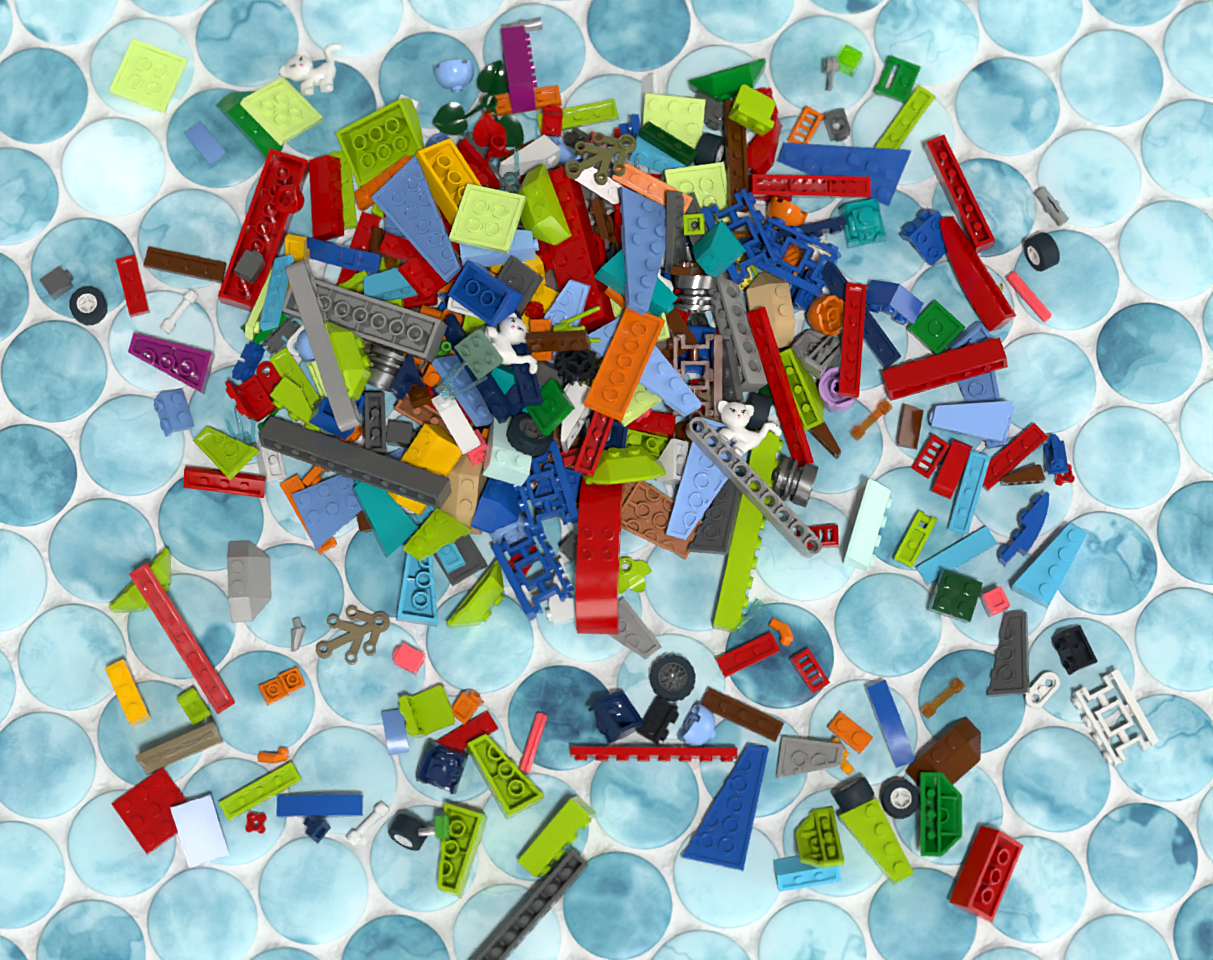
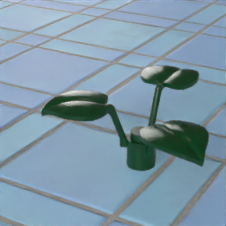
[432,60,524,147]

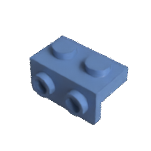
[154,389,195,437]

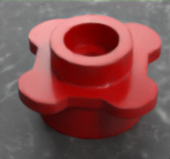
[524,302,545,319]
[1054,464,1075,486]
[245,812,267,834]

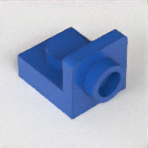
[619,114,641,138]

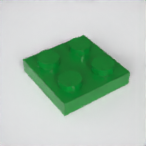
[908,300,965,355]
[525,378,575,436]

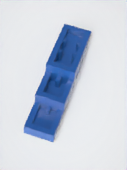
[866,680,916,768]
[277,794,363,818]

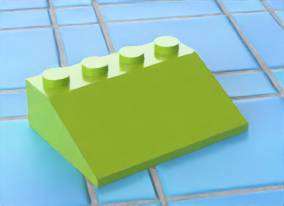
[335,98,425,187]

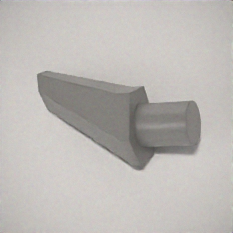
[291,618,306,652]

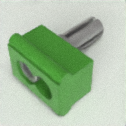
[418,816,450,839]

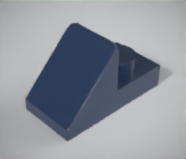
[389,354,426,400]

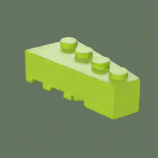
[838,798,914,885]

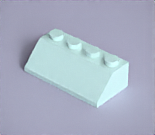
[843,479,893,571]

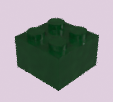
[927,570,983,623]

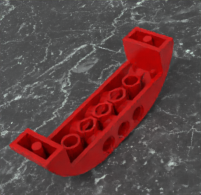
[576,477,625,635]

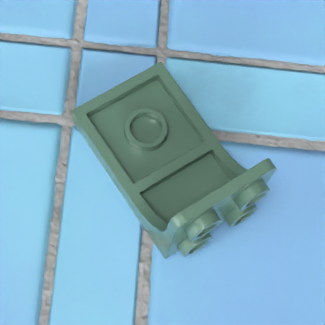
[454,323,503,380]

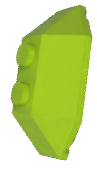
[517,164,572,245]
[324,321,371,401]
[767,348,824,431]
[582,445,666,484]
[108,547,172,613]
[446,559,505,629]
[795,807,845,869]

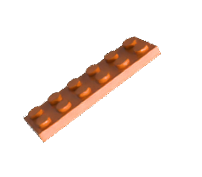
[583,308,666,422]

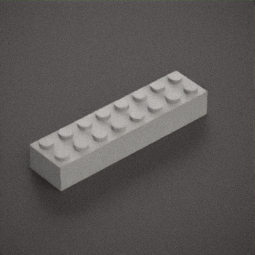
[282,279,448,363]

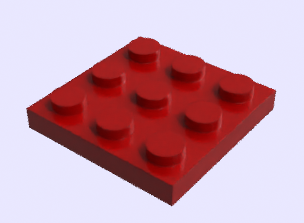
[112,767,187,855]

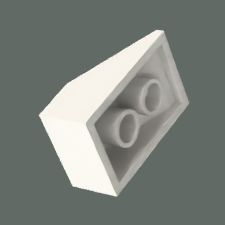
[561,382,593,454]

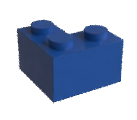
[865,280,924,325]
[309,395,366,440]

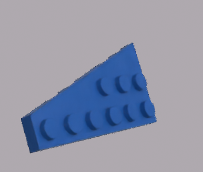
[777,143,912,206]
[682,744,769,871]

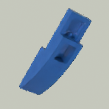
[307,237,383,274]
[998,491,1050,567]

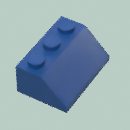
[448,260,524,327]

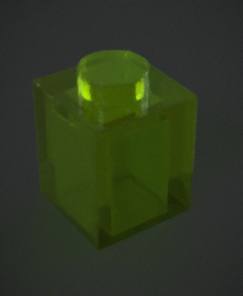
[837,44,864,78]

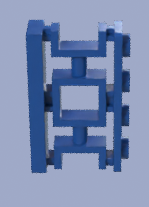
[701,188,781,285]
[745,217,842,299]
[513,440,578,535]
[491,529,574,621]

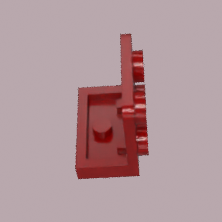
[225,375,278,422]

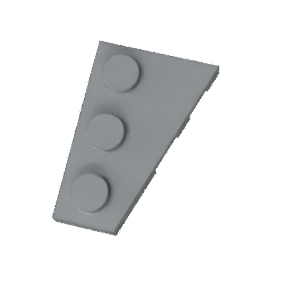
[609,598,662,660]
[776,736,844,778]

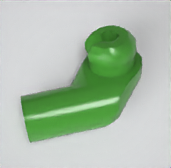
[436,341,451,358]

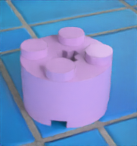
[818,367,857,413]

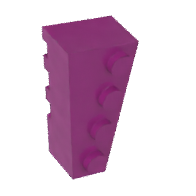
[501,25,537,113]
[128,333,215,394]

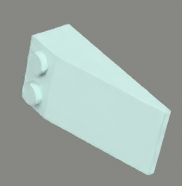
[482,414,532,486]

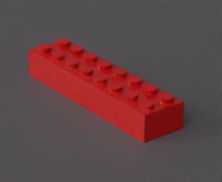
[218,149,309,312]
[547,165,615,331]

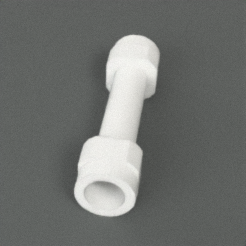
[160,289,199,334]
[346,802,390,846]

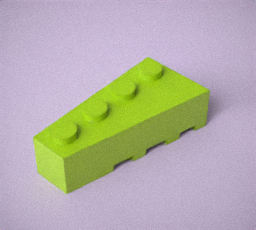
[466,734,545,821]
[517,796,597,878]
[438,803,487,898]

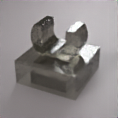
[686,313,710,327]

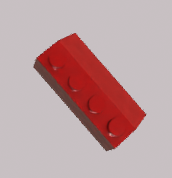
[949,826,1023,923]

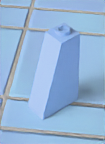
[459,230,539,268]
[930,401,1015,445]

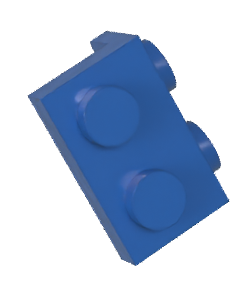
[790,268,823,312]

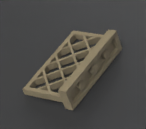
[135,722,223,775]

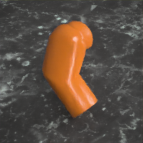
[769,618,794,646]
[257,747,289,764]

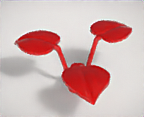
[467,113,526,188]

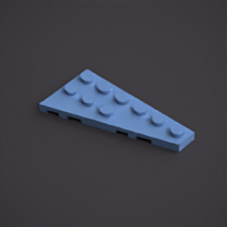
[371,156,462,283]
[619,186,667,316]
[292,448,406,551]

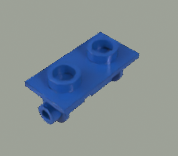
[232,341,265,383]
[1044,434,1069,475]

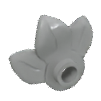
[824,56,839,91]

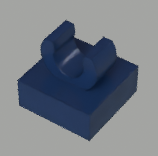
[303,817,331,844]

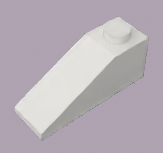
[499,135,561,179]
[431,389,481,455]
[546,558,576,626]

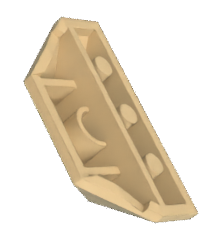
[746,272,795,349]
[441,454,487,535]

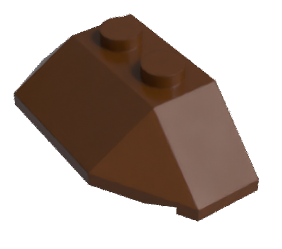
[906,717,981,787]

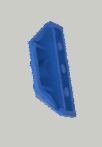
[471,477,525,534]

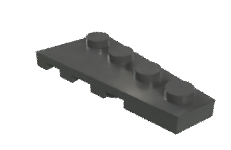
[665,191,687,273]
[688,476,743,555]
[987,612,1030,697]

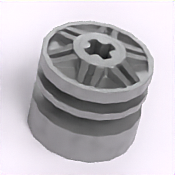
[673,275,717,313]
[367,346,406,393]
[773,456,819,508]

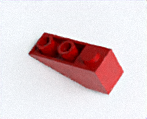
[747,115,782,174]

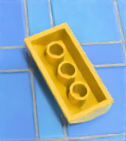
[415,138,481,227]
[386,424,463,515]

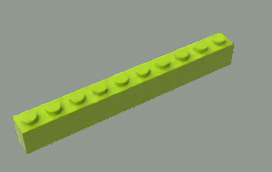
[713,430,783,634]

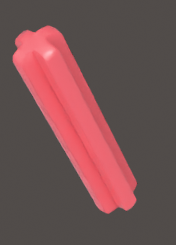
[1007,272,1052,322]
[519,713,547,773]

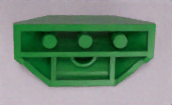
[688,58,766,103]
[216,91,284,159]
[919,772,962,857]

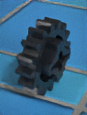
[554,347,600,386]

